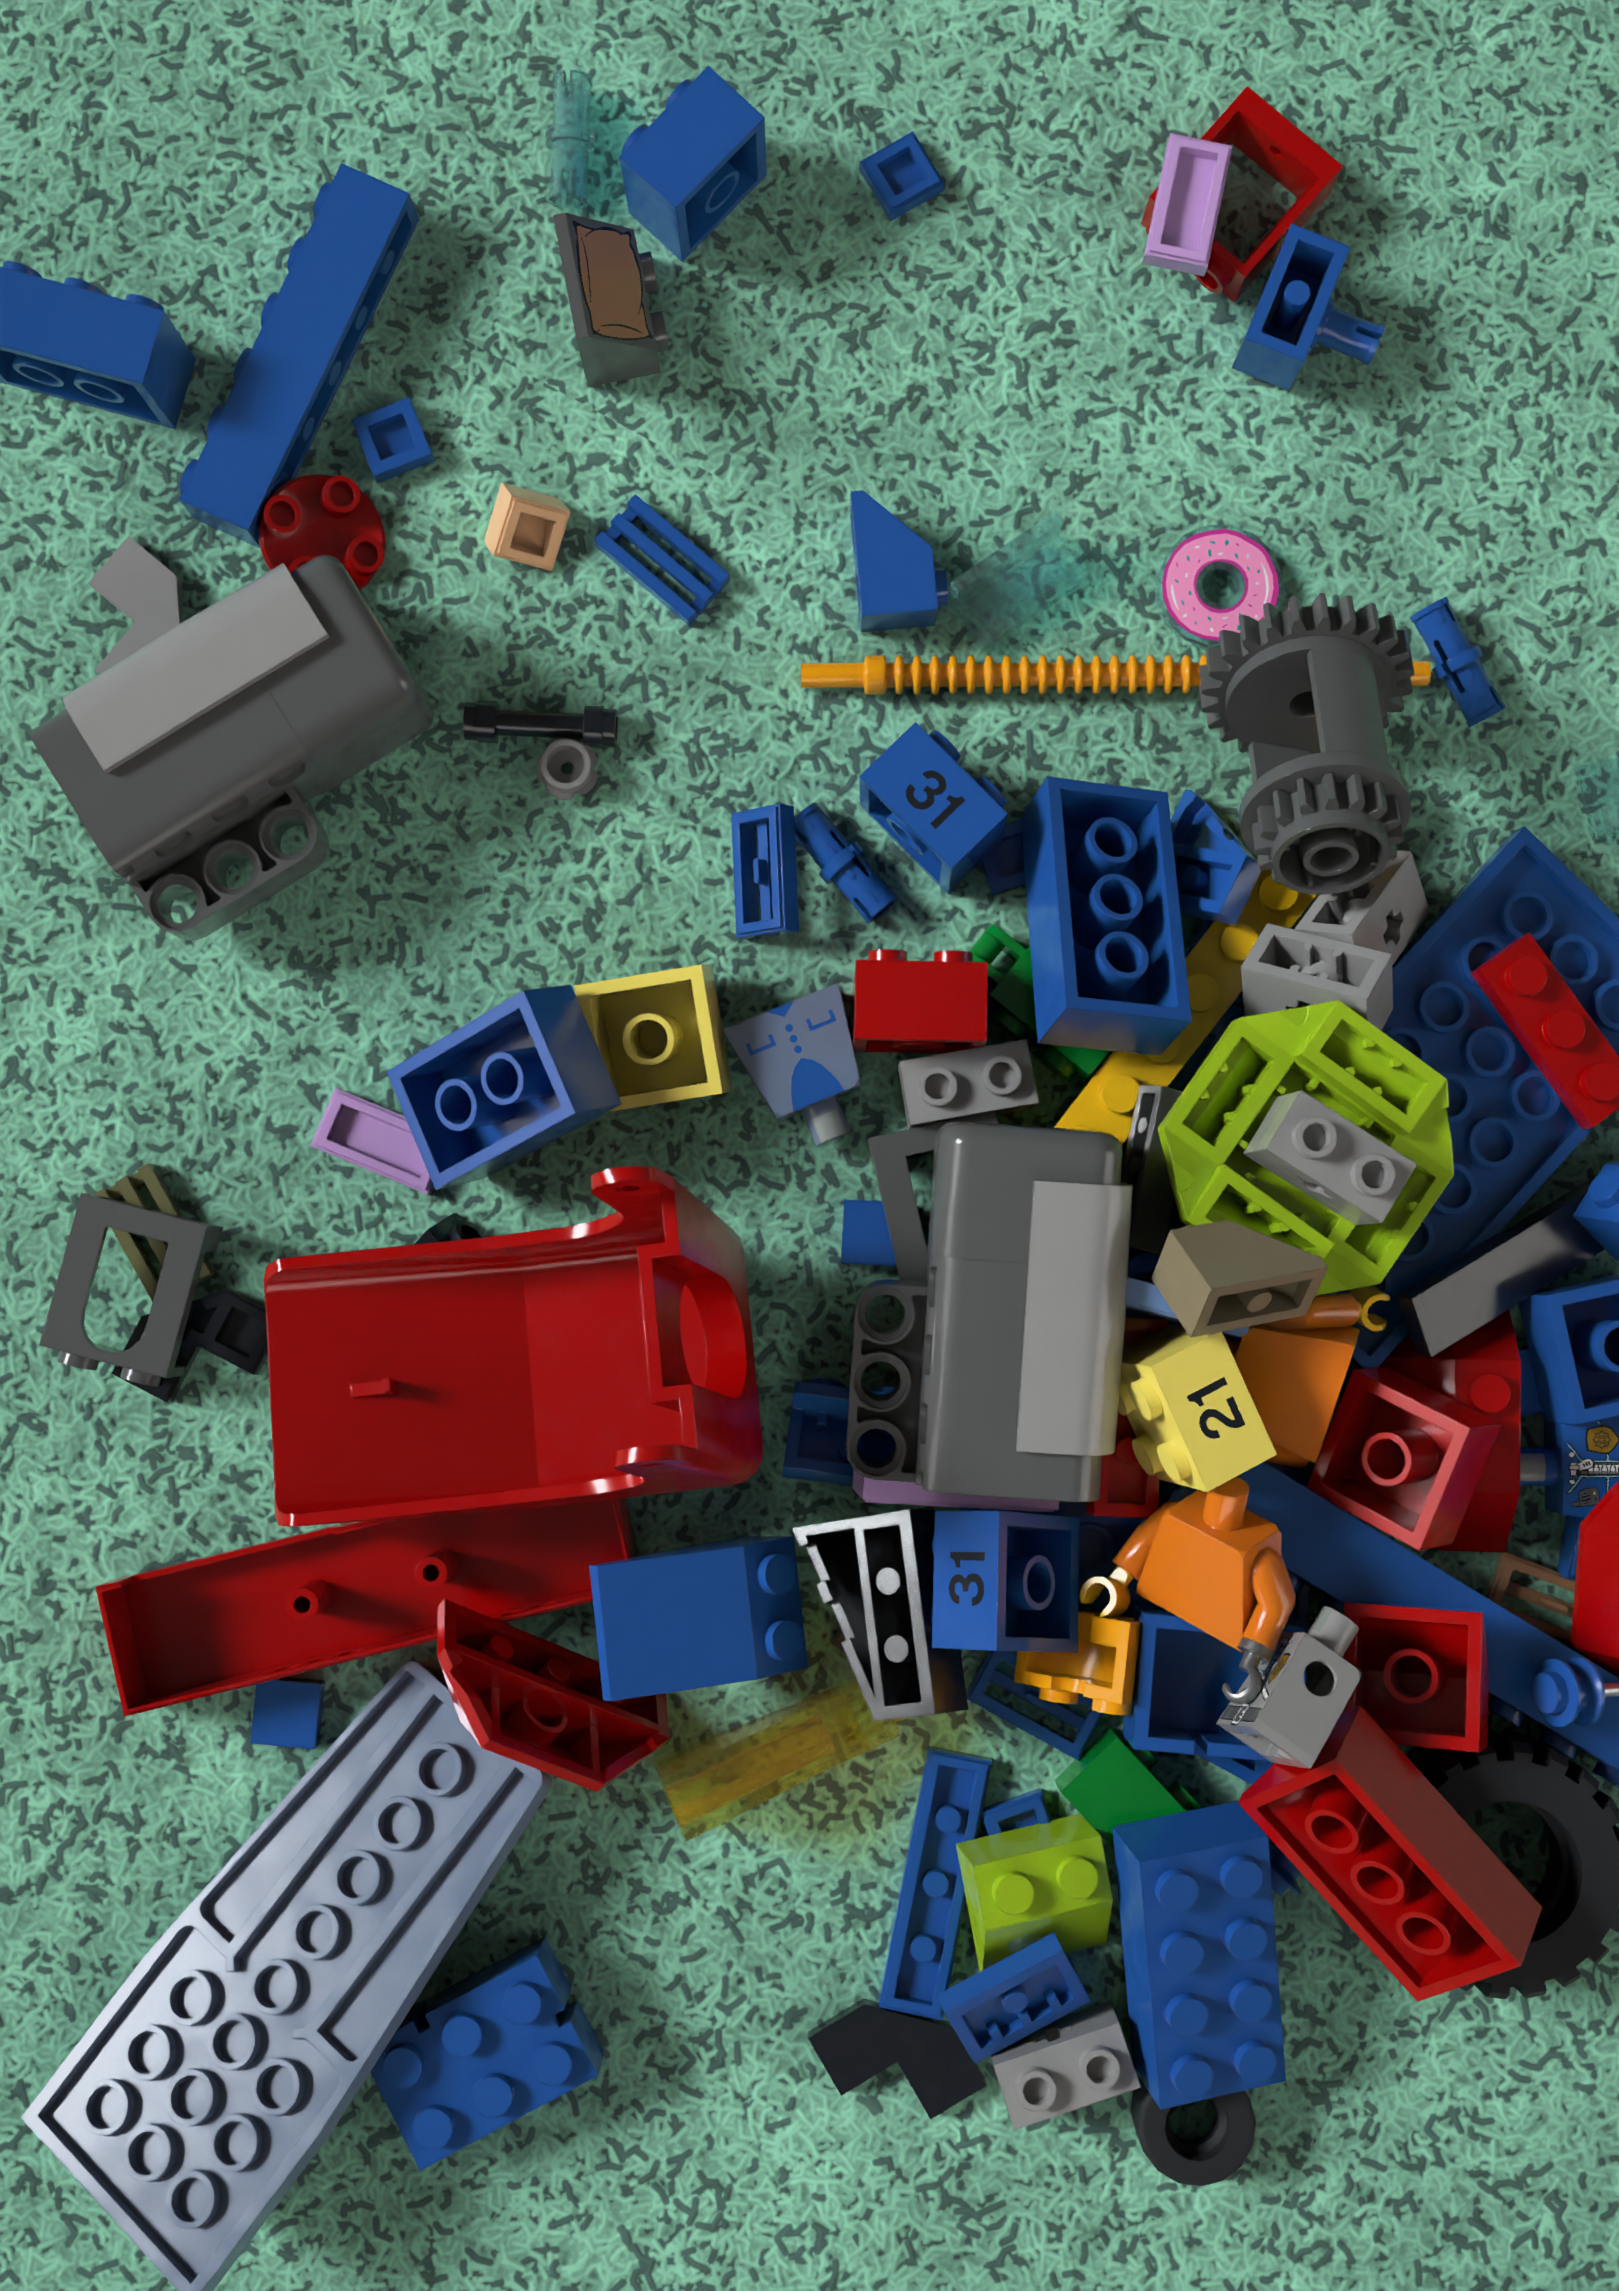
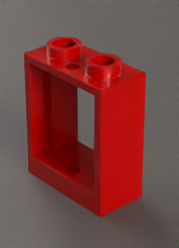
[1141,86,1343,303]

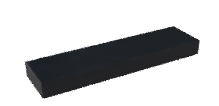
[1397,1181,1605,1357]

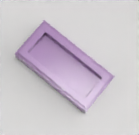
[1142,133,1233,276]
[311,1088,434,1195]

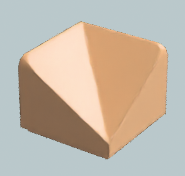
[485,482,571,571]

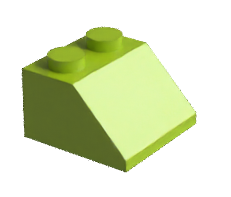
[956,1814,1113,1971]

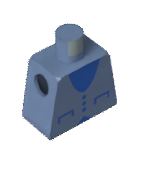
[724,983,861,1146]

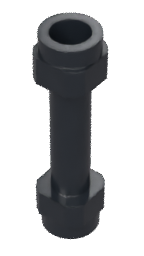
[463,700,618,749]

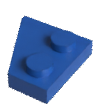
[1171,789,1261,925]

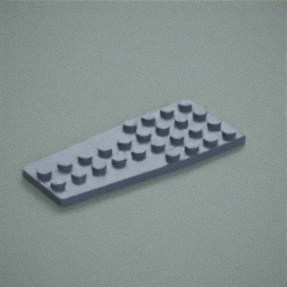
[21,1661,552,2291]

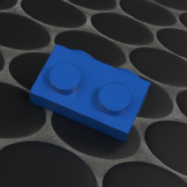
[782,1378,896,1486]

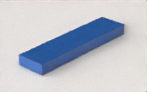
[878,1745,992,2020]

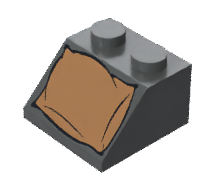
[553,213,669,387]

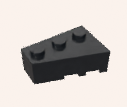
[792,1509,968,1721]

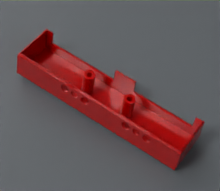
[95,1498,639,1717]

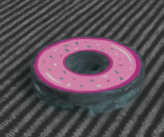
[1156,525,1282,651]

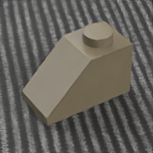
[1151,1220,1328,1338]

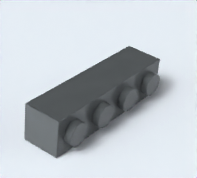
[1121,1085,1183,1255]

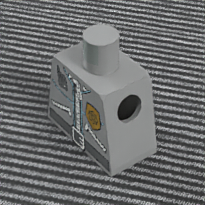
[1216,1606,1361,1769]

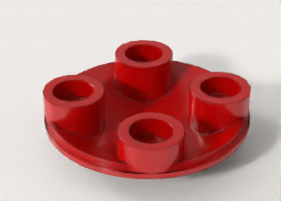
[258,474,386,591]

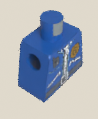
[1520,1415,1619,1518]

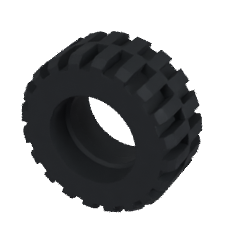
[1405,1727,1619,1999]

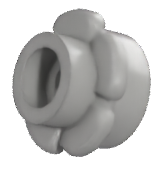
[536,738,598,800]

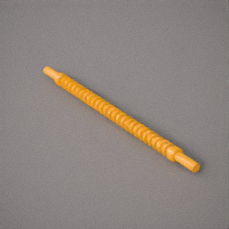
[801,654,1431,695]

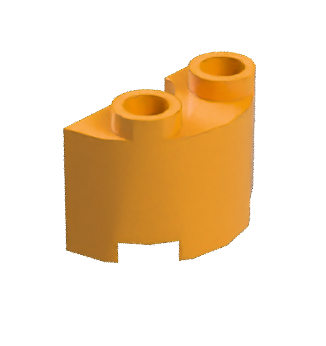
[1014,1609,1141,1716]

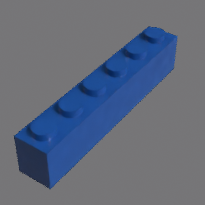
[179,163,419,548]

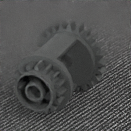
[1199,593,1415,895]

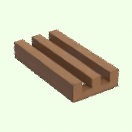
[1486,1552,1575,1647]

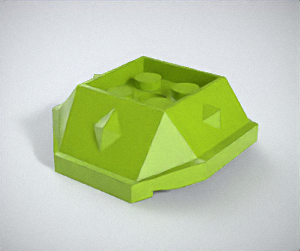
[1157,1000,1454,1296]

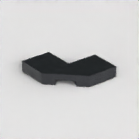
[111,1289,268,1403]
[808,1998,987,2119]

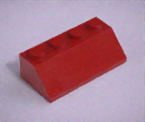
[1238,1706,1542,2002]

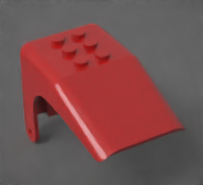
[263,1166,763,1527]

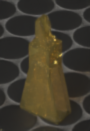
[652,1678,909,1841]

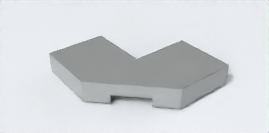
[88,536,183,674]

